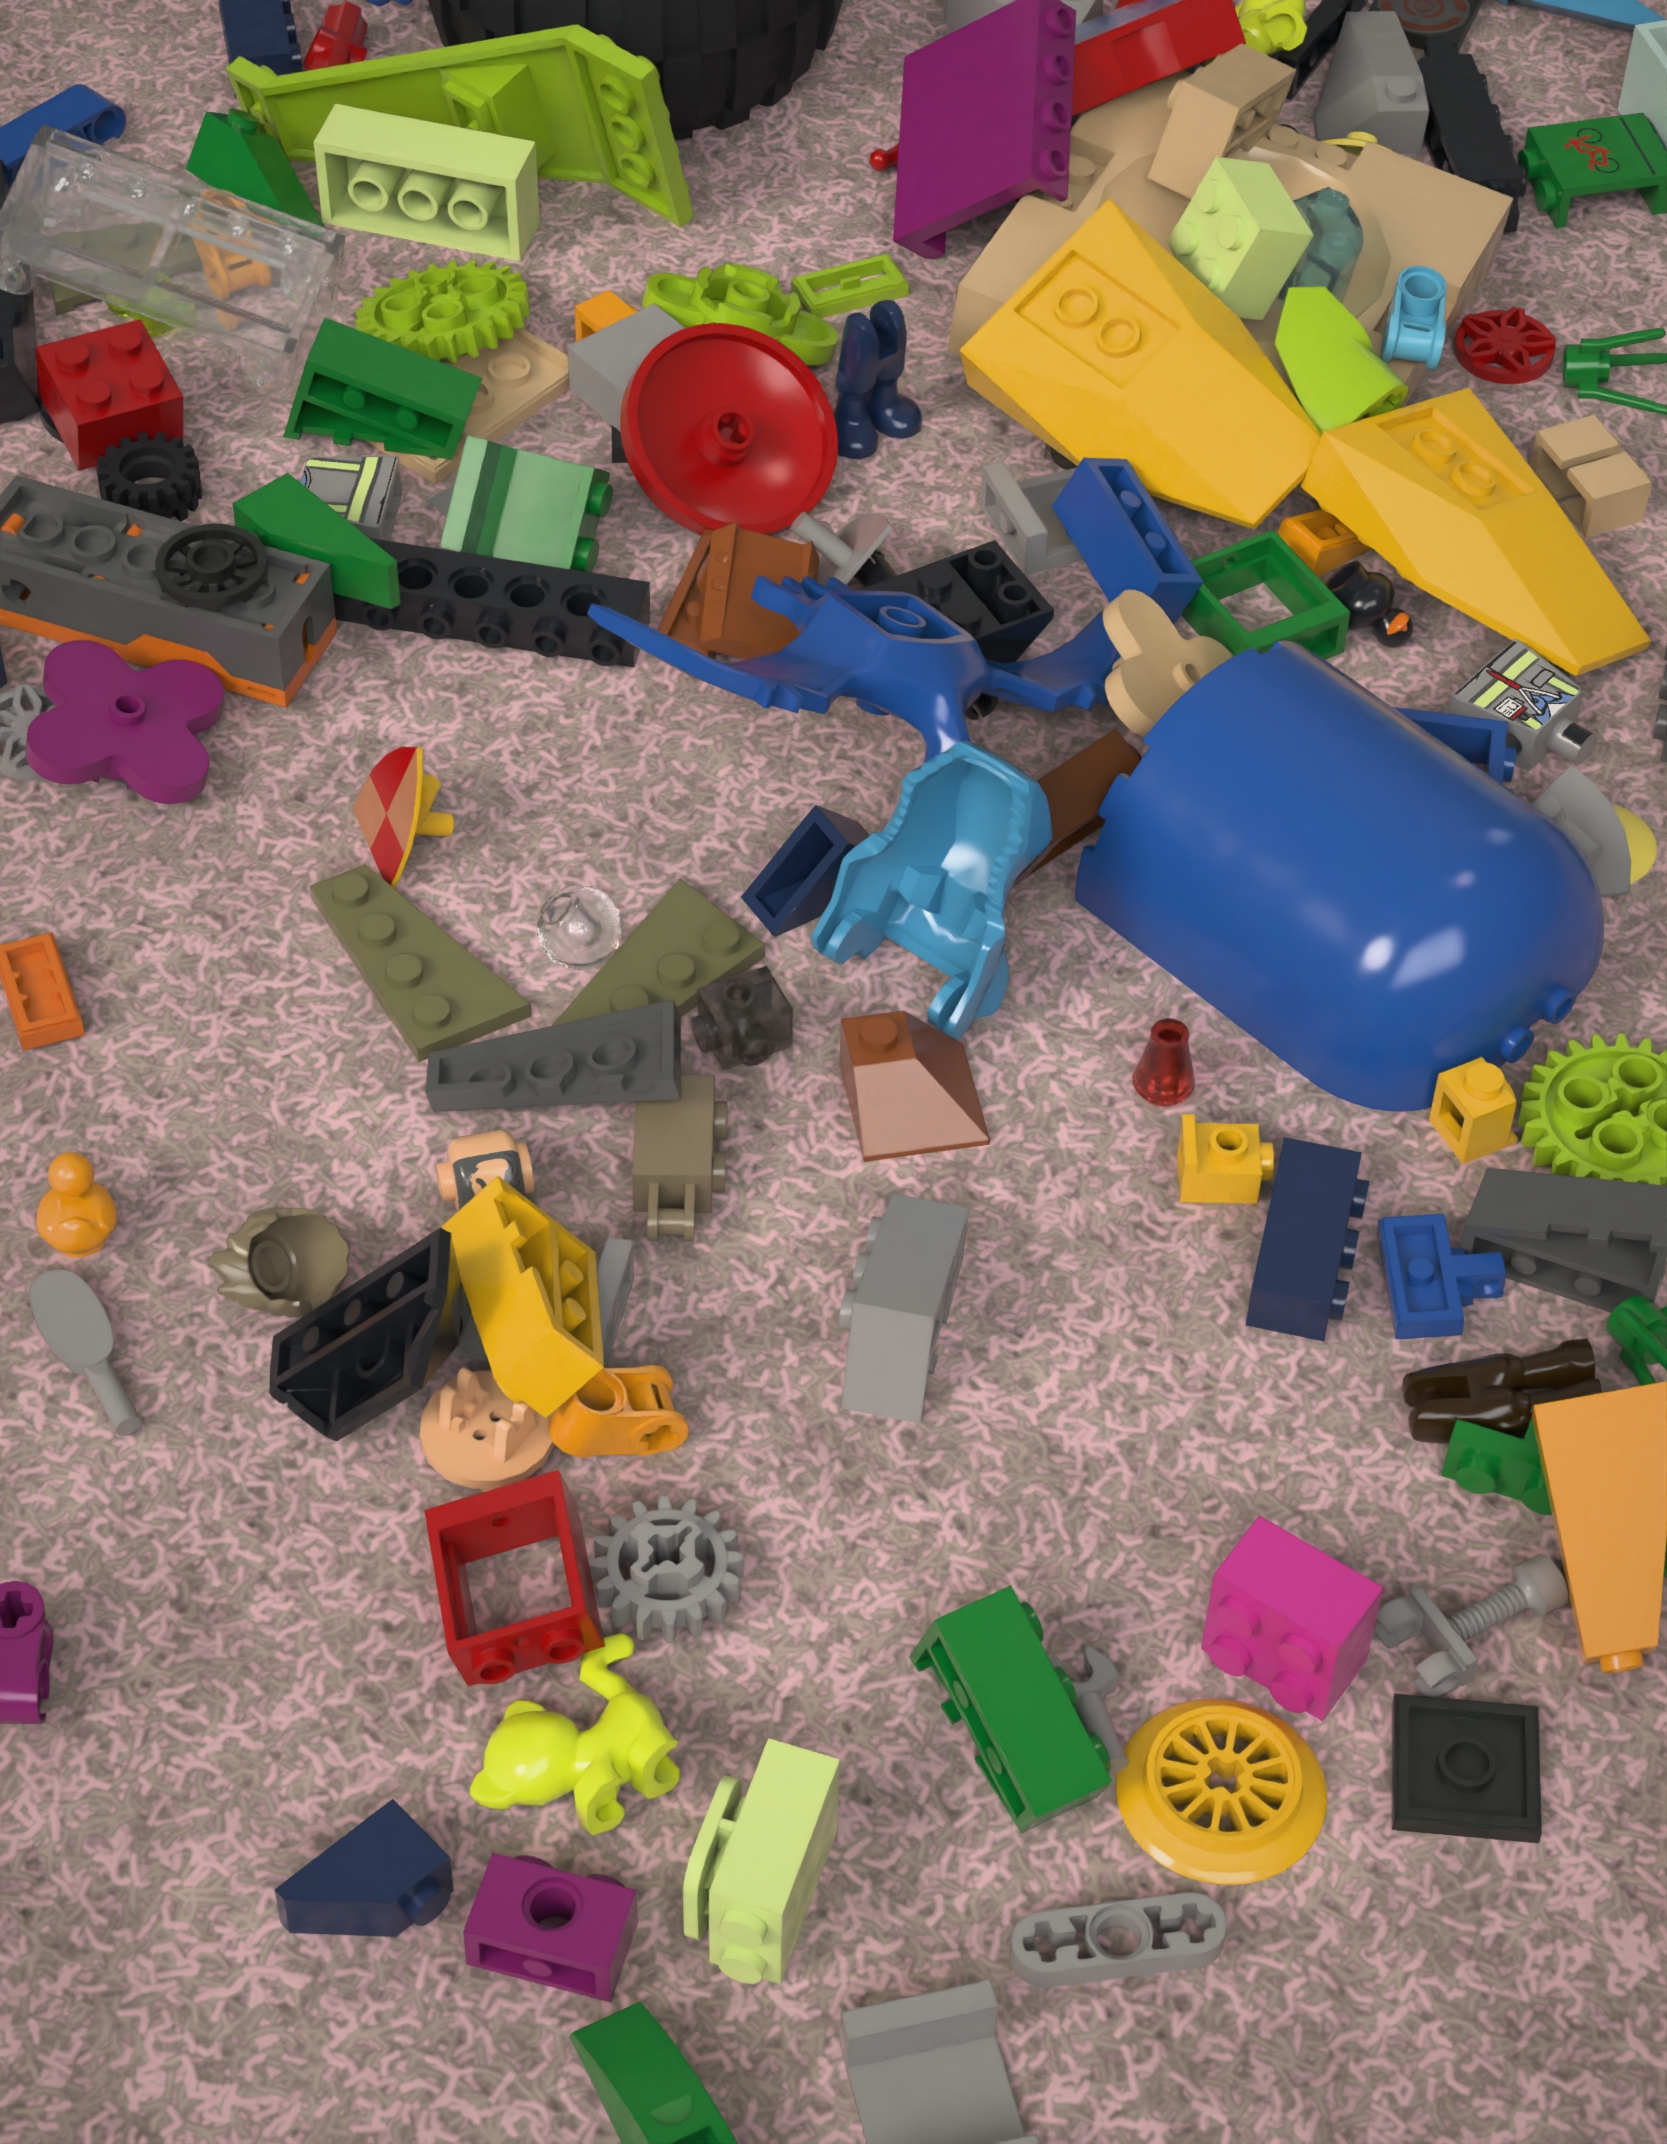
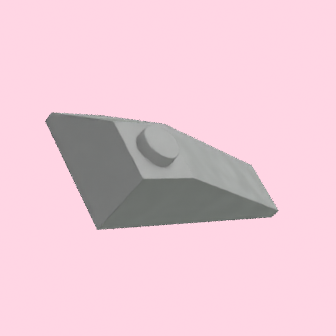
[1314,11,1429,154]

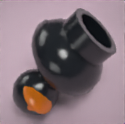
[1325,561,1413,648]

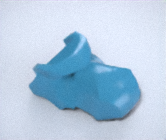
[811,741,1053,1040]

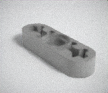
[1010,1892,1227,1987]

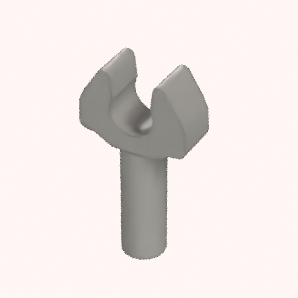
[1050,1646,1129,1775]

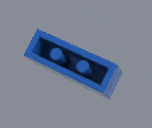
[1052,457,1204,625]

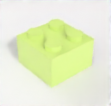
[1167,157,1314,320]

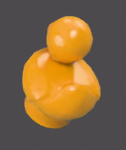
[36,1152,117,1258]

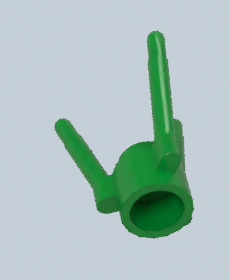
[1563,328,1667,415]
[1606,1295,1667,1386]

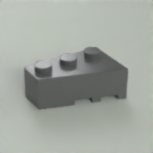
[1459,1168,1667,1313]

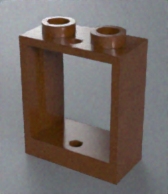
[1013,729,1142,887]

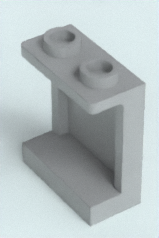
[980,461,1084,576]

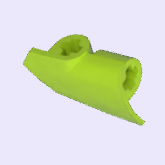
[1275,286,1409,435]

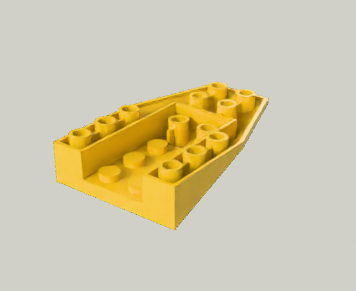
[959,198,1322,530]
[1300,387,1651,676]

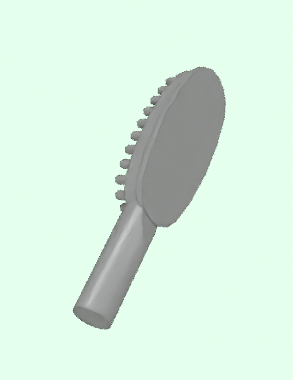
[29,1269,142,1436]

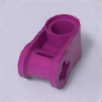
[0,1581,54,1724]

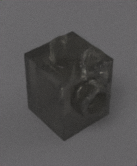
[691,966,793,1070]

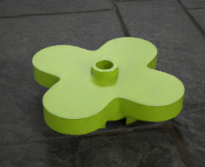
[642,263,839,365]

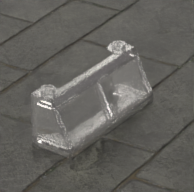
[0,124,346,392]

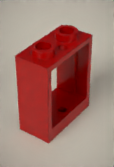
[424,1470,605,1686]

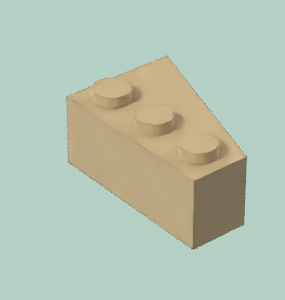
[1147,43,1296,199]

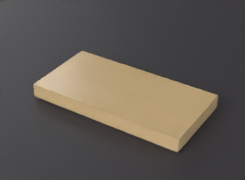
[366,328,569,484]

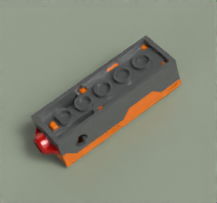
[0,475,337,708]

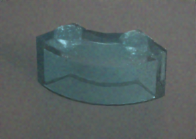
[1279,187,1363,305]

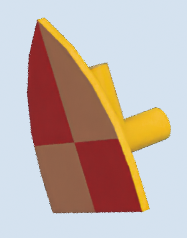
[352,747,454,889]

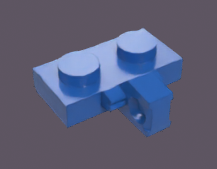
[1377,1214,1506,1340]

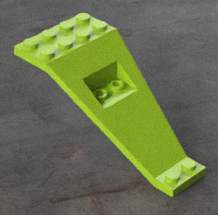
[225,24,694,227]

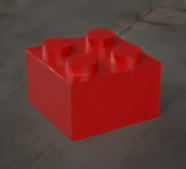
[36,319,183,471]

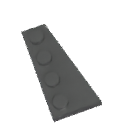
[425,999,681,1112]

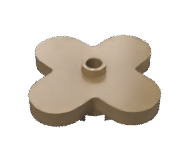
[1103,590,1234,738]

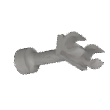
[1374,1554,1569,1698]

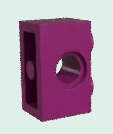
[463,1853,638,2003]

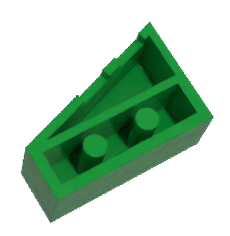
[283,317,482,460]
[909,1585,1113,1834]

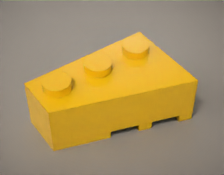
[442,1176,604,1418]

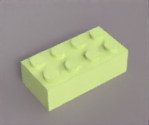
[314,104,540,261]

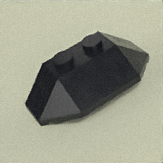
[269,1228,463,1442]

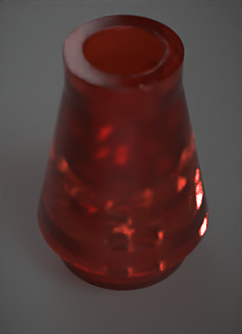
[1132,1018,1196,1107]

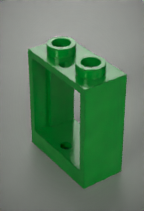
[1181,530,1350,660]

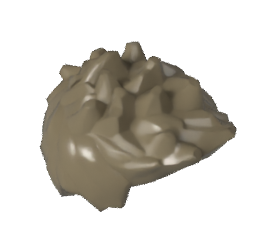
[208,1207,350,1318]

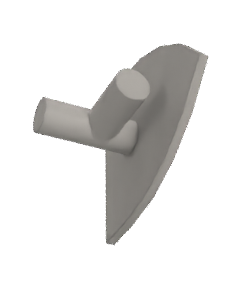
[791,512,893,586]
[1531,764,1631,897]

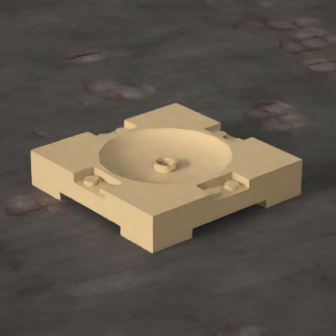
[947,70,1514,499]

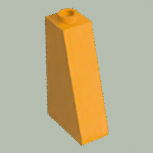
[1532,1381,1667,1674]

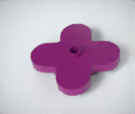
[25,640,224,804]

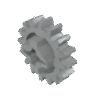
[590,1495,744,1643]

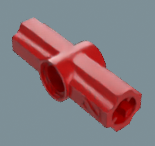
[303,1,368,71]

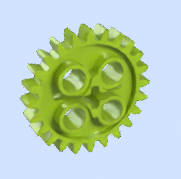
[355,259,531,364]
[1517,1033,1667,1186]

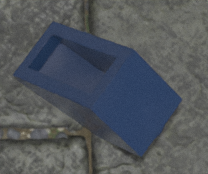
[741,805,870,937]
[275,1799,454,1937]

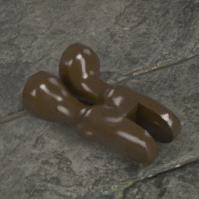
[1402,1338,1602,1444]

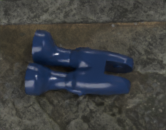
[833,299,922,459]

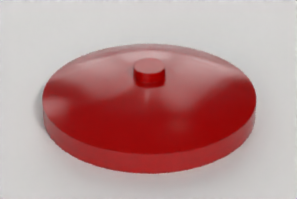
[620,323,838,536]

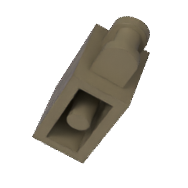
[632,1074,728,1242]

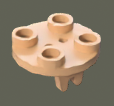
[420,1367,555,1492]

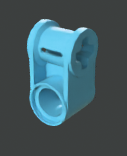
[1380,266,1447,371]

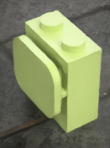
[683,1738,840,1984]

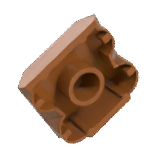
[697,521,819,659]

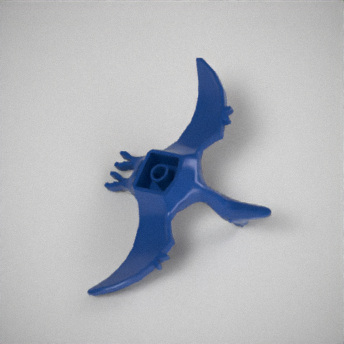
[587,576,1121,855]

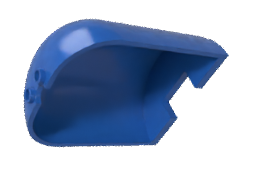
[1075,641,1604,1112]

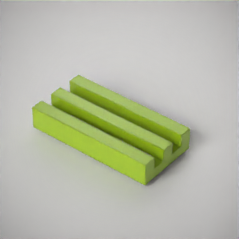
[791,253,909,318]

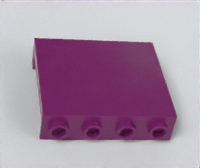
[893,0,1076,259]

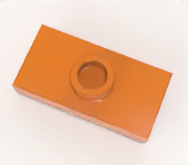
[0,932,85,1051]

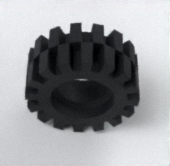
[96,432,202,522]

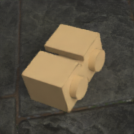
[1530,414,1652,538]

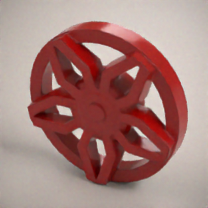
[1454,307,1556,384]

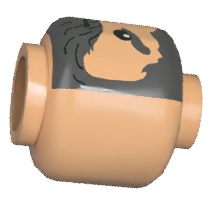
[435,1130,534,1211]

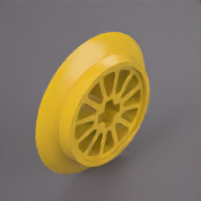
[1116,1698,1327,1885]

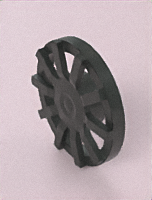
[155,524,268,612]

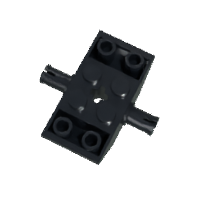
[853,540,1054,720]

